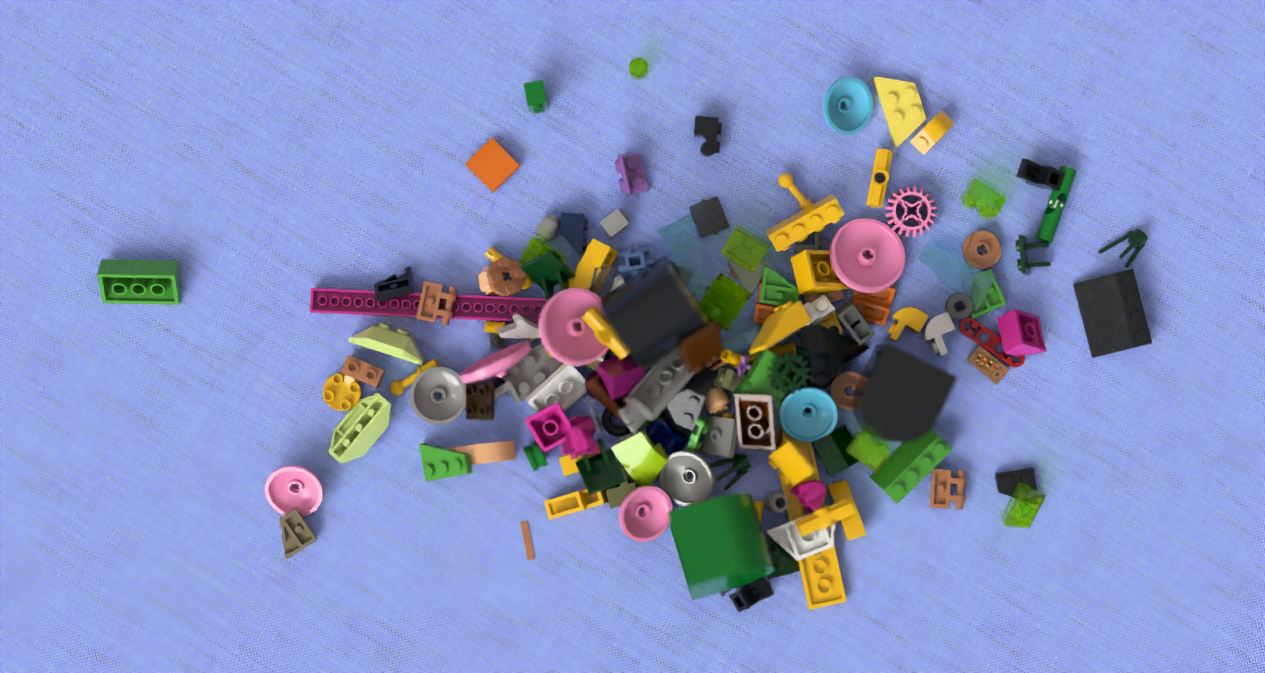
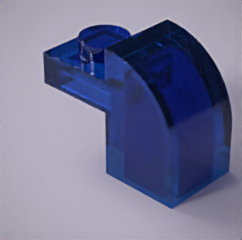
[645,419,686,454]

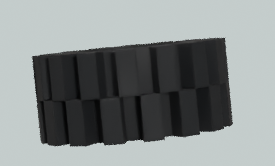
[601,408,631,437]

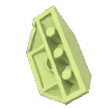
[348,322,425,365]
[328,393,391,464]

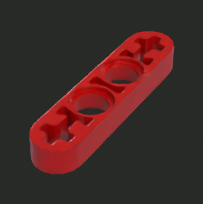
[959,318,1025,367]

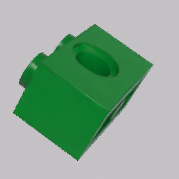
[524,80,548,114]

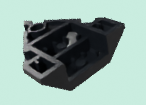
[800,323,870,390]
[660,368,718,441]

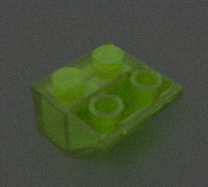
[960,178,1007,220]
[699,273,752,330]
[845,430,891,473]

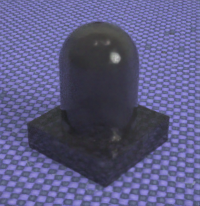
[489,334,506,350]

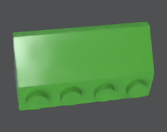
[97,259,180,305]
[869,430,953,505]

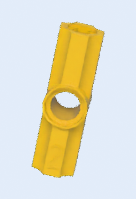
[866,148,893,208]
[581,305,629,359]
[795,498,855,537]

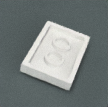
[525,363,587,412]

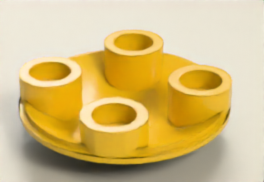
[323,373,361,411]

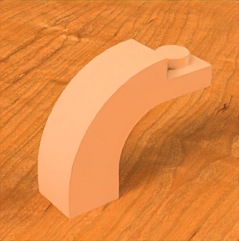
[446,440,516,465]

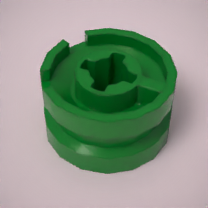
[523,441,548,471]

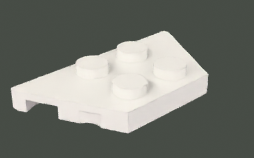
[766,513,835,561]

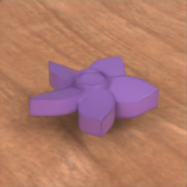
[736,355,752,377]

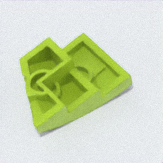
[611,430,669,487]

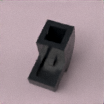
[1016,158,1065,191]
[729,577,775,612]

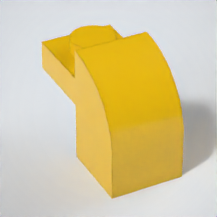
[910,110,955,155]
[887,307,929,342]

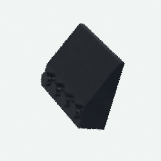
[1073,268,1152,358]

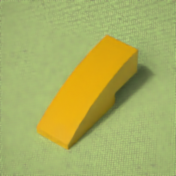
[828,479,866,541]
[544,489,608,520]

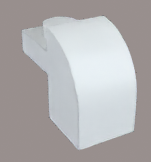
[798,295,835,332]
[923,312,955,356]

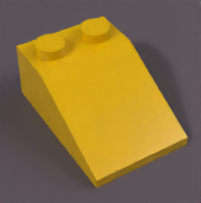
[790,250,852,294]
[749,300,811,354]
[768,441,814,486]

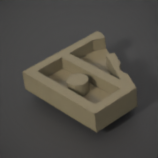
[279,507,318,559]

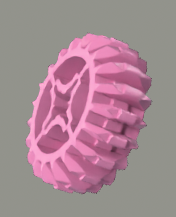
[885,186,937,237]

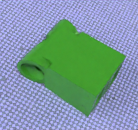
[732,349,795,411]

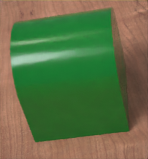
[668,493,774,600]

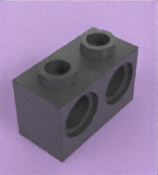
[835,300,875,345]

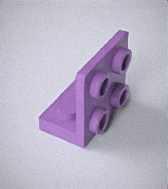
[615,153,649,196]

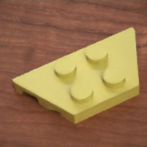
[873,77,926,148]

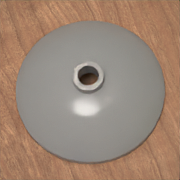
[410,367,466,425]
[659,451,714,506]

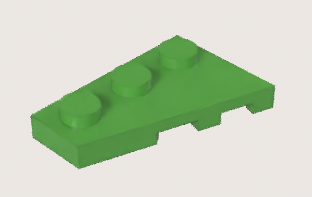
[419,443,473,482]

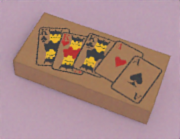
[967,345,1009,385]

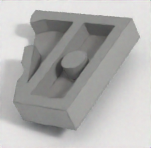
[727,244,770,295]

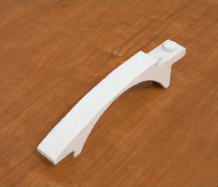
[497,275,624,339]

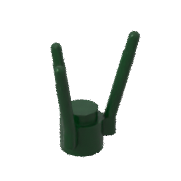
[1099,229,1148,268]
[709,454,751,490]

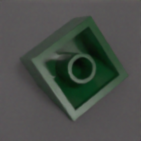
[812,425,863,477]

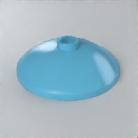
[823,77,873,135]
[779,387,838,442]

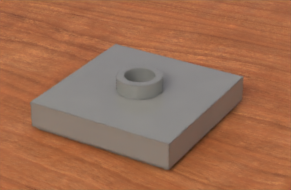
[701,415,737,458]

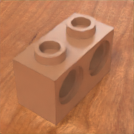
[341,355,386,388]

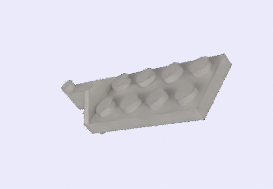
[494,342,577,404]
[618,348,695,434]

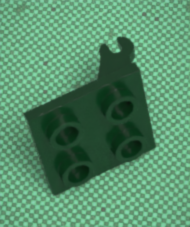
[1016,235,1051,276]
[521,250,575,301]
[575,438,625,495]
[765,538,800,579]

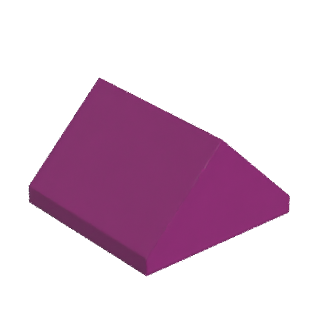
[596,353,645,400]

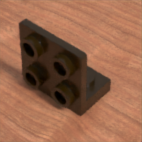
[466,380,494,420]

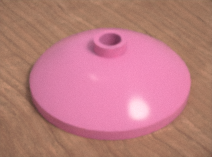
[265,465,323,516]
[619,485,673,542]

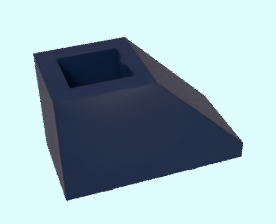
[560,213,588,254]

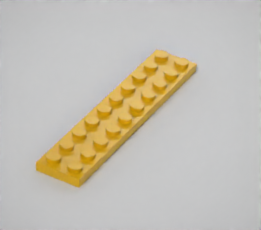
[778,427,847,610]

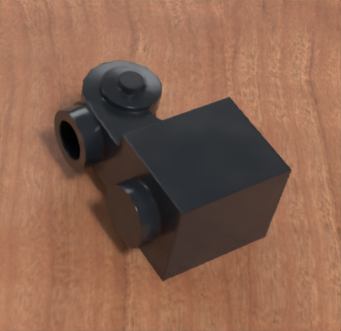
[694,116,722,157]

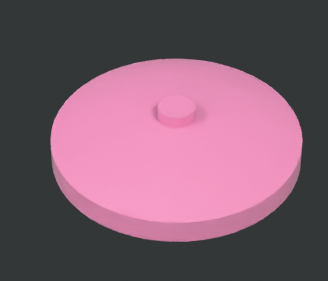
[829,218,905,293]
[539,288,609,366]
[459,340,532,383]

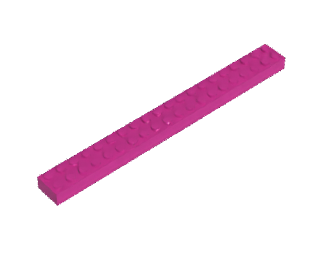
[310,288,547,323]

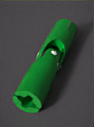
[1036,166,1077,244]

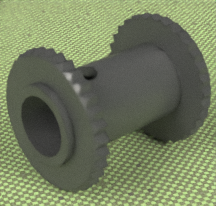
[945,292,973,320]

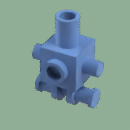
[618,245,653,279]

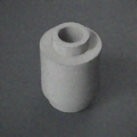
[535,214,561,243]
[764,493,788,513]

